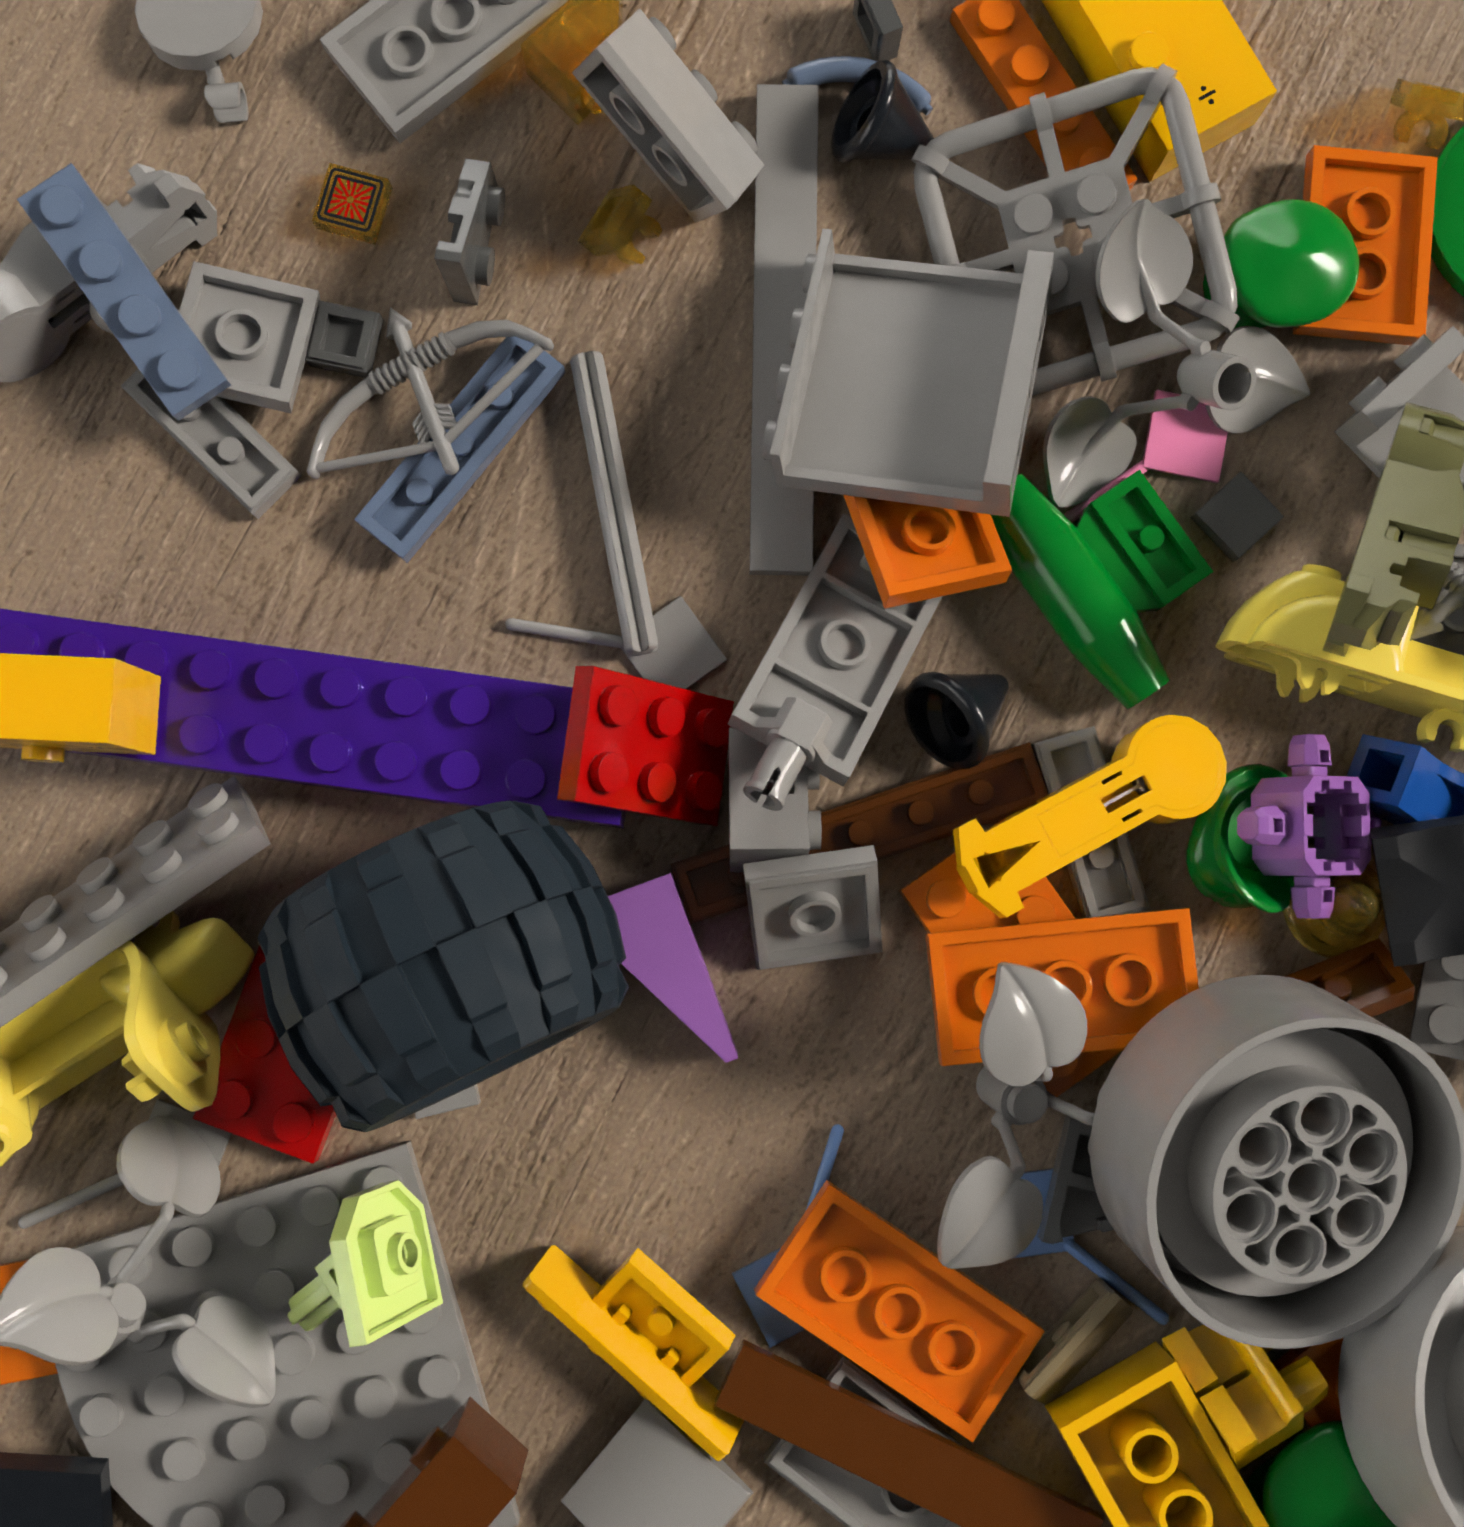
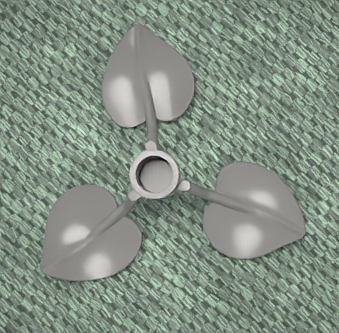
[1043,199,1310,507]
[937,962,1104,1269]
[0,1115,276,1408]

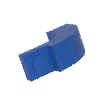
[1347,734,1464,825]

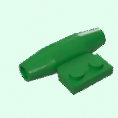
[991,470,1213,710]

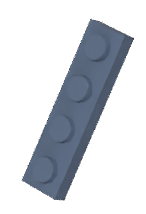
[17,163,231,421]
[354,337,566,563]

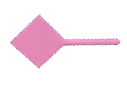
[1063,390,1228,523]

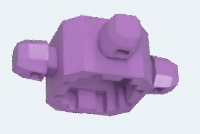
[1237,734,1382,919]

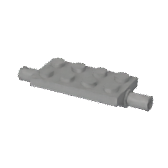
[728,513,942,811]

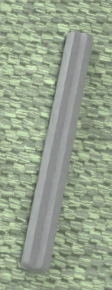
[570,351,659,656]

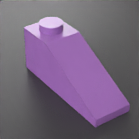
[608,873,738,1063]

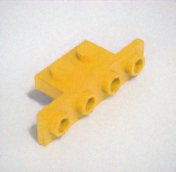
[522,1245,744,1461]

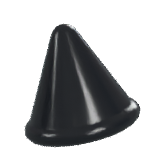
[831,60,934,162]
[904,672,1009,770]

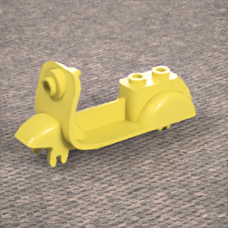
[1215,564,1464,753]
[0,911,255,1167]

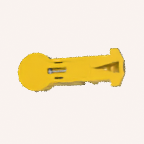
[953,715,1227,919]

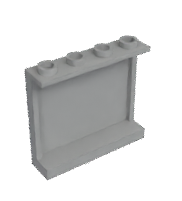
[763,229,1054,517]

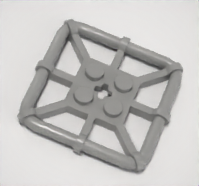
[911,63,1240,396]

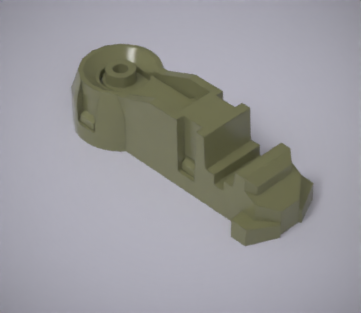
[1323,402,1464,657]

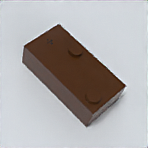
[340,1397,529,1527]

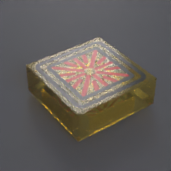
[312,163,393,245]

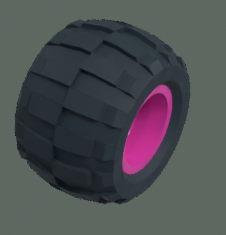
[257,801,629,1132]

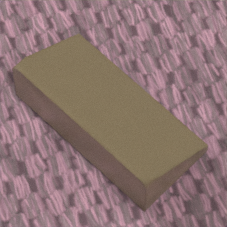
[1016,1278,1133,1405]

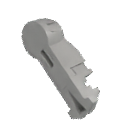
[0,163,217,382]

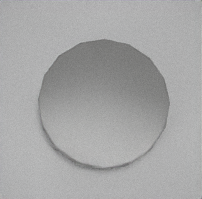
[134,0,263,71]

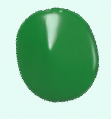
[1203,199,1359,329]
[1186,764,1309,913]
[1247,1420,1397,1527]

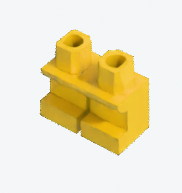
[1162,1324,1328,1470]

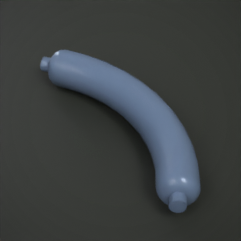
[782,56,933,116]

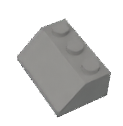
[572,9,765,223]

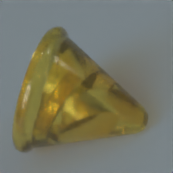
[1282,864,1385,958]

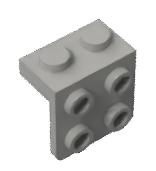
[1334,326,1464,480]

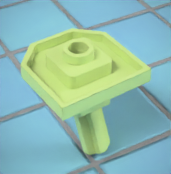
[287,1180,443,1347]

